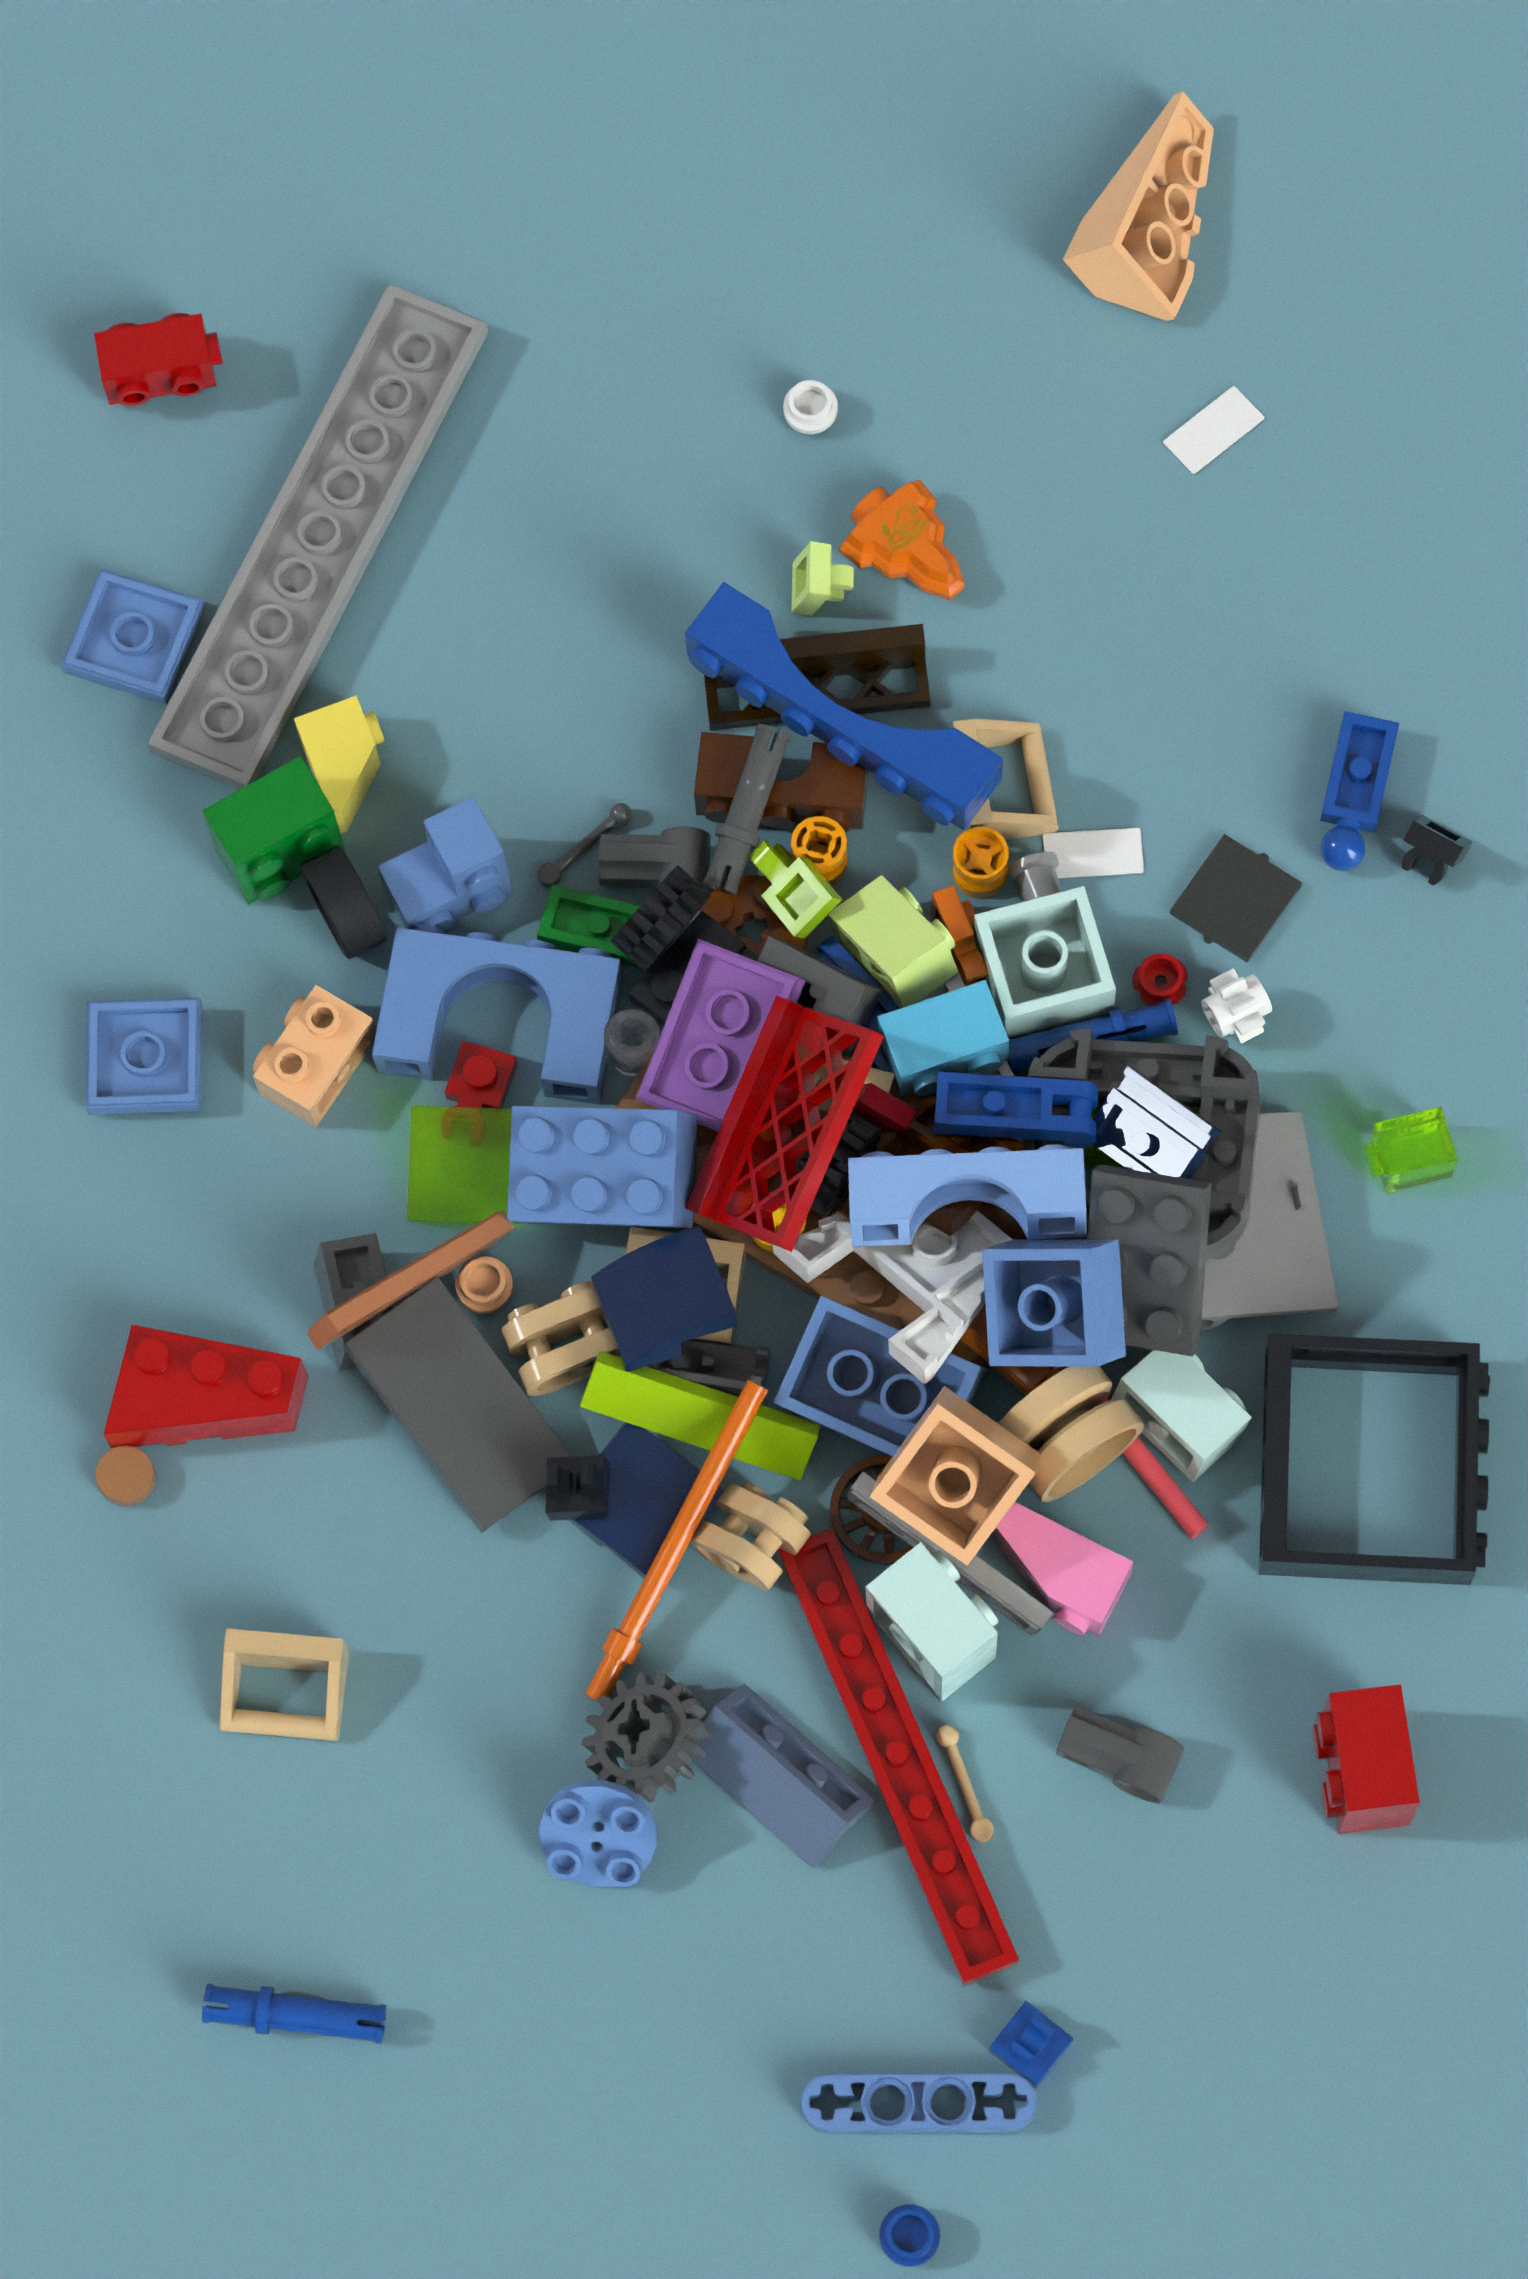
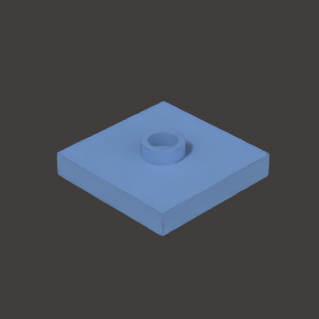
[61,569,206,705]
[86,998,202,1115]

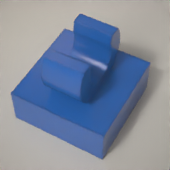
[988,2001,1074,2089]

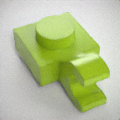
[749,840,842,939]

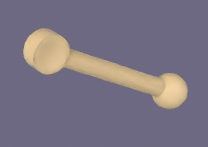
[936,1725,994,1843]

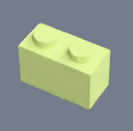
[828,875,959,1008]

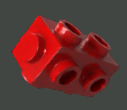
[94,313,223,406]

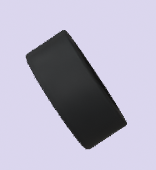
[300,845,387,959]

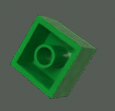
[202,756,345,905]

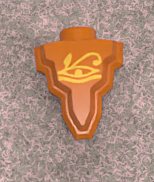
[838,479,965,601]

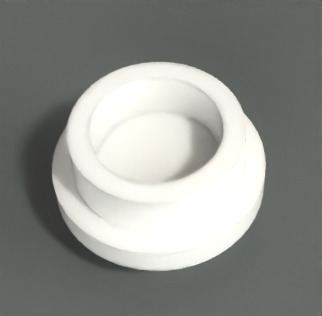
[783,380,838,434]

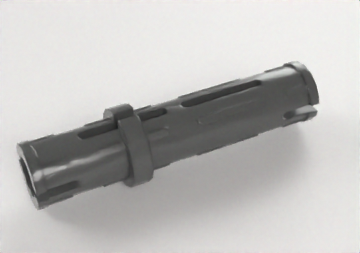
[702,724,792,896]

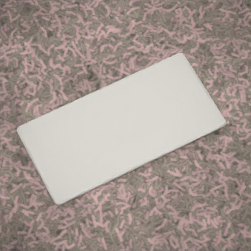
[1163,386,1264,474]
[1043,828,1144,879]

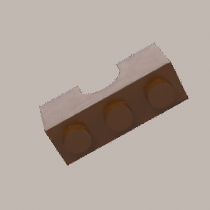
[694,732,869,833]

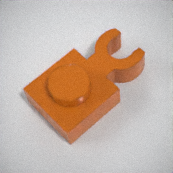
[930,885,988,986]

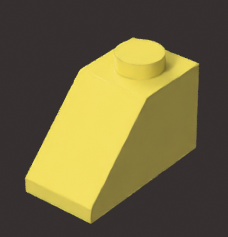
[294,695,385,834]

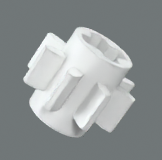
[1201,968,1272,1044]

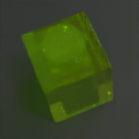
[1364,1106,1458,1193]

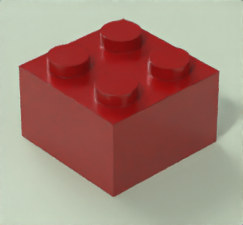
[1313,1684,1420,1834]

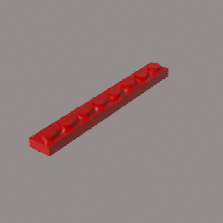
[778,1528,1019,1986]

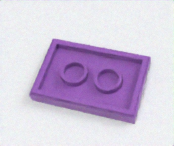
[636,939,806,1132]

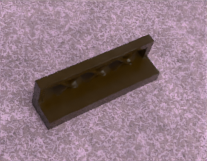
[704,624,931,731]

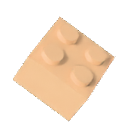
[870,1386,1041,1565]

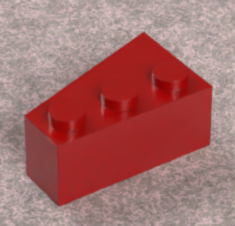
[103,1324,309,1449]

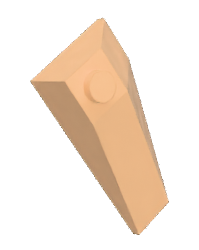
[1063,91,1214,321]

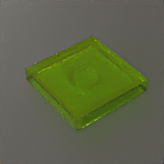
[407,1106,523,1224]

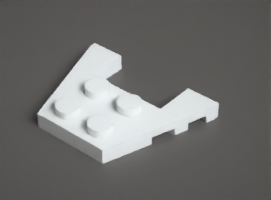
[773,1210,1012,1385]

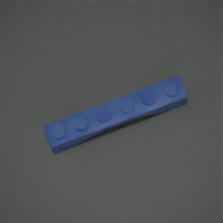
[685,581,1003,831]

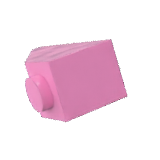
[991,1502,1133,1636]

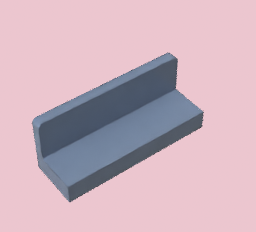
[692,1683,876,1868]

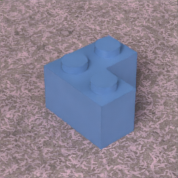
[377,796,512,933]

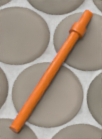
[585,1380,768,1702]

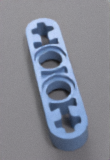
[800,2074,1037,2133]

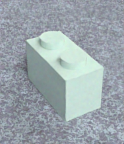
[1111,1350,1252,1482]

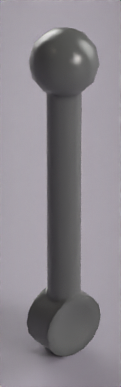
[538,803,632,888]

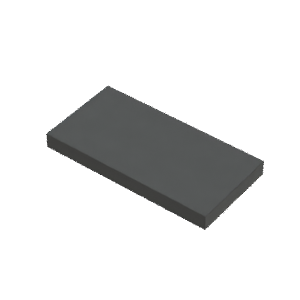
[343,1276,572,1533]

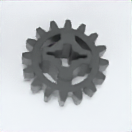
[582,1672,711,1803]

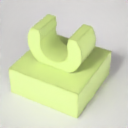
[791,541,854,616]

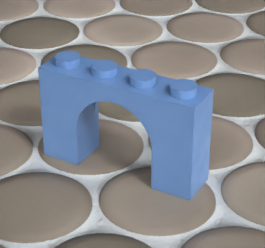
[372,924,623,1105]

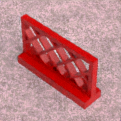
[685,996,884,1252]

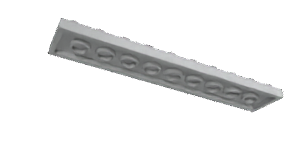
[147,284,488,789]

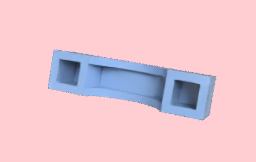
[848,1144,1087,1247]

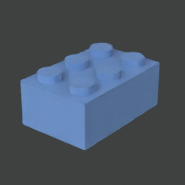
[507,1106,698,1229]
[773,1296,988,1456]

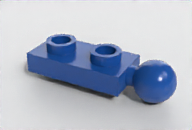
[1320,711,1399,871]

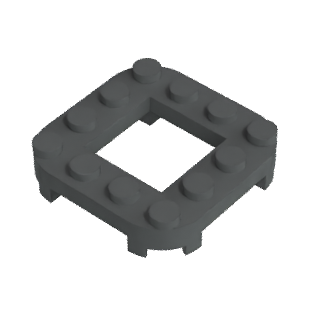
[1022,1028,1261,1261]

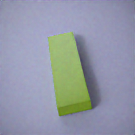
[580,1350,820,1481]

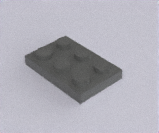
[1087,1164,1212,1357]

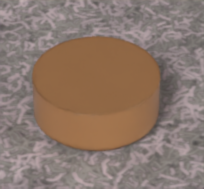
[95,1445,156,1507]

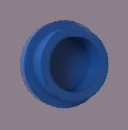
[879,2204,940,2267]

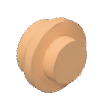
[455,1256,513,1314]

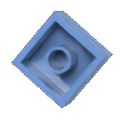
[982,1239,1126,1367]

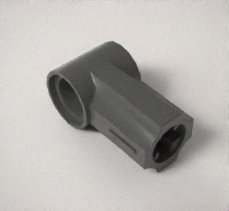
[598,826,711,891]
[1056,1705,1184,1804]

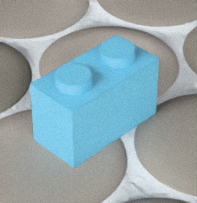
[877,980,1009,1096]

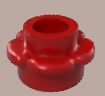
[1132,953,1188,1005]

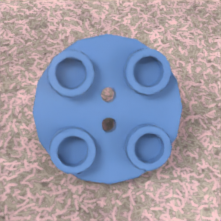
[538,1780,658,1888]

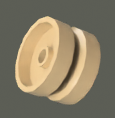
[998,1366,1144,1502]

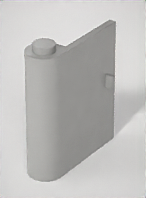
[1191,1111,1339,1331]

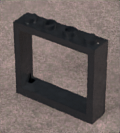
[1259,1333,1490,1585]

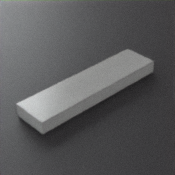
[847,1472,1054,1636]

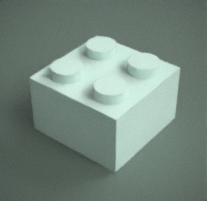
[974,886,1116,1038]
[866,1542,999,1702]

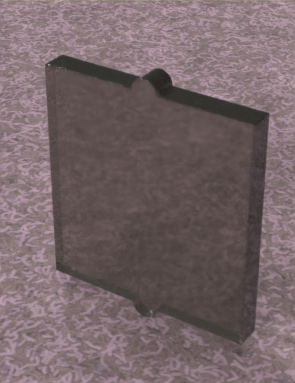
[1170,834,1302,963]

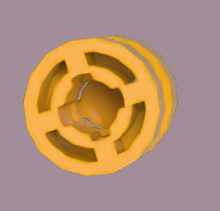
[791,816,848,886]
[953,827,1009,899]

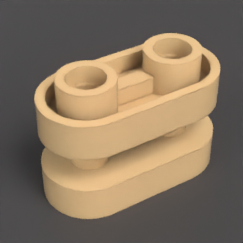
[501,1281,620,1396]
[690,1482,811,1592]

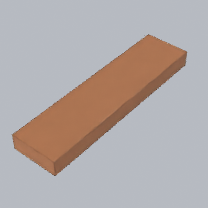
[307,1211,515,1351]

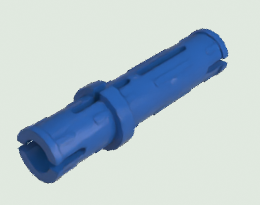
[1008,999,1178,1074]
[202,1984,387,2044]

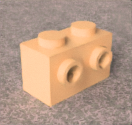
[253,984,376,1128]

